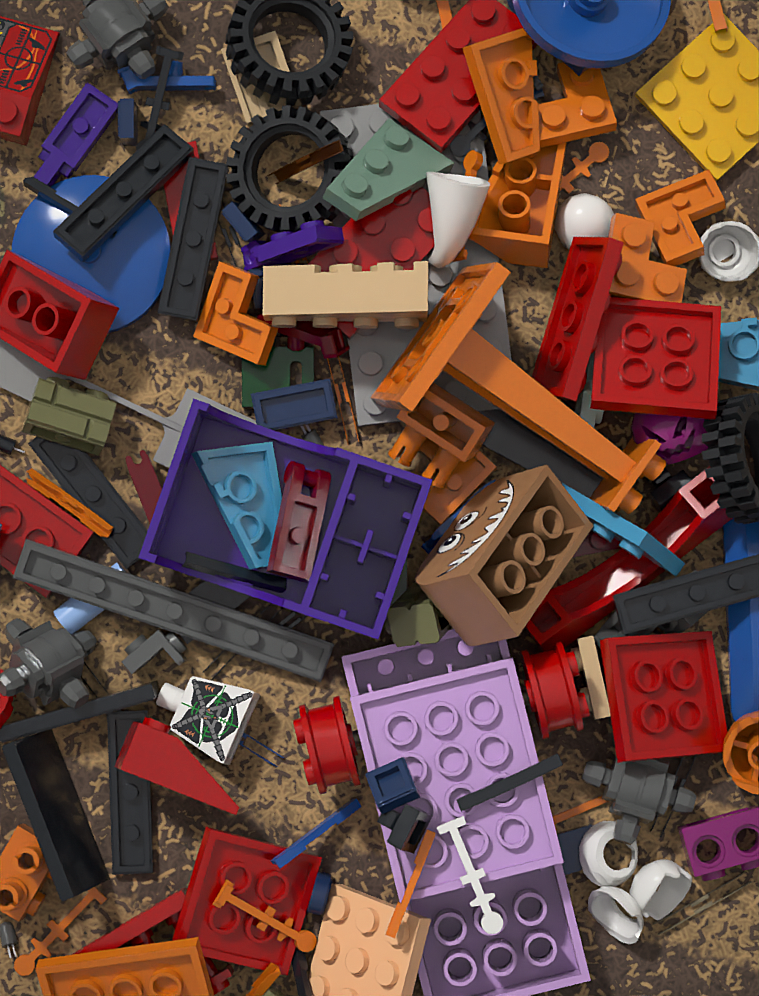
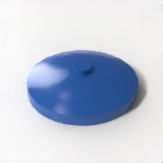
[512,0,671,68]
[11,175,171,333]

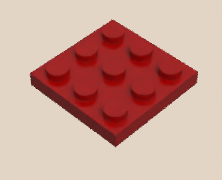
[590,297,721,420]
[600,631,727,763]
[172,827,322,976]

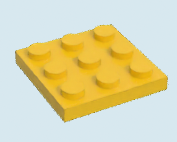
[635,14,759,181]

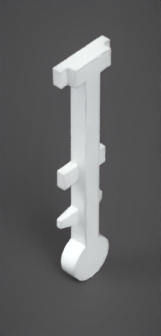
[437,816,503,934]

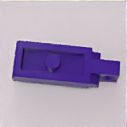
[34,82,118,187]
[241,220,344,271]

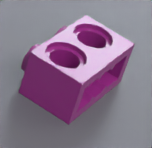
[677,805,759,881]

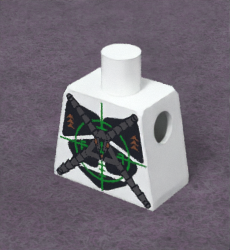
[156,676,260,765]

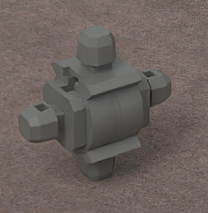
[66,0,168,79]
[0,618,97,709]
[581,757,696,845]

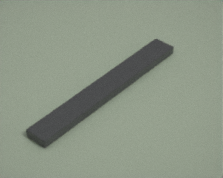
[13,539,334,682]

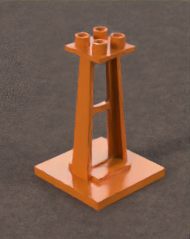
[370,262,666,515]

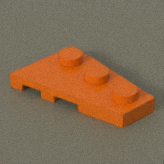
[462,28,540,165]

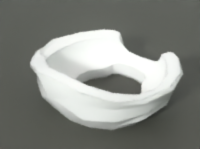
[579,821,638,887]
[588,886,644,944]

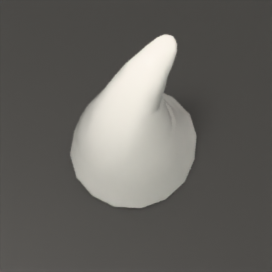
[426,172,490,268]

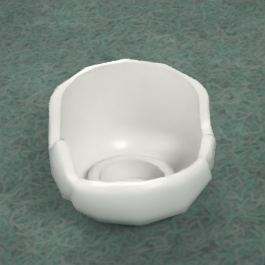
[554,193,614,250]
[698,221,759,282]
[629,859,692,920]

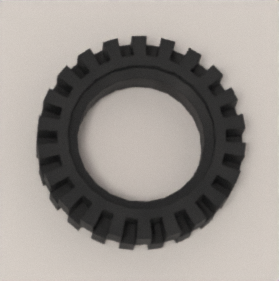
[225,0,354,106]
[226,105,354,233]
[702,393,759,524]

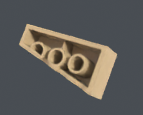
[263,261,428,329]

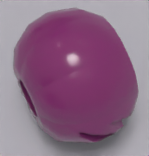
[631,413,708,465]

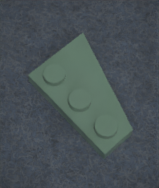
[323,118,455,221]

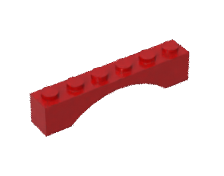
[524,466,733,652]

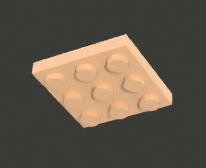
[308,883,431,996]

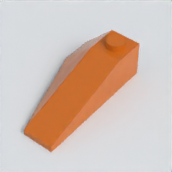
[469,103,567,268]

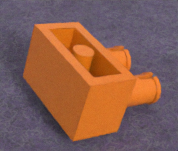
[388,382,495,489]
[0,823,53,922]

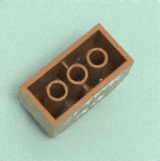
[415,464,594,646]

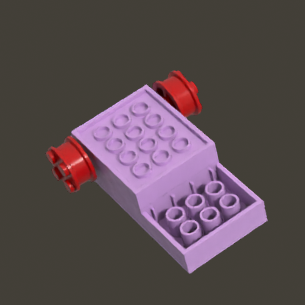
[293,629,591,996]

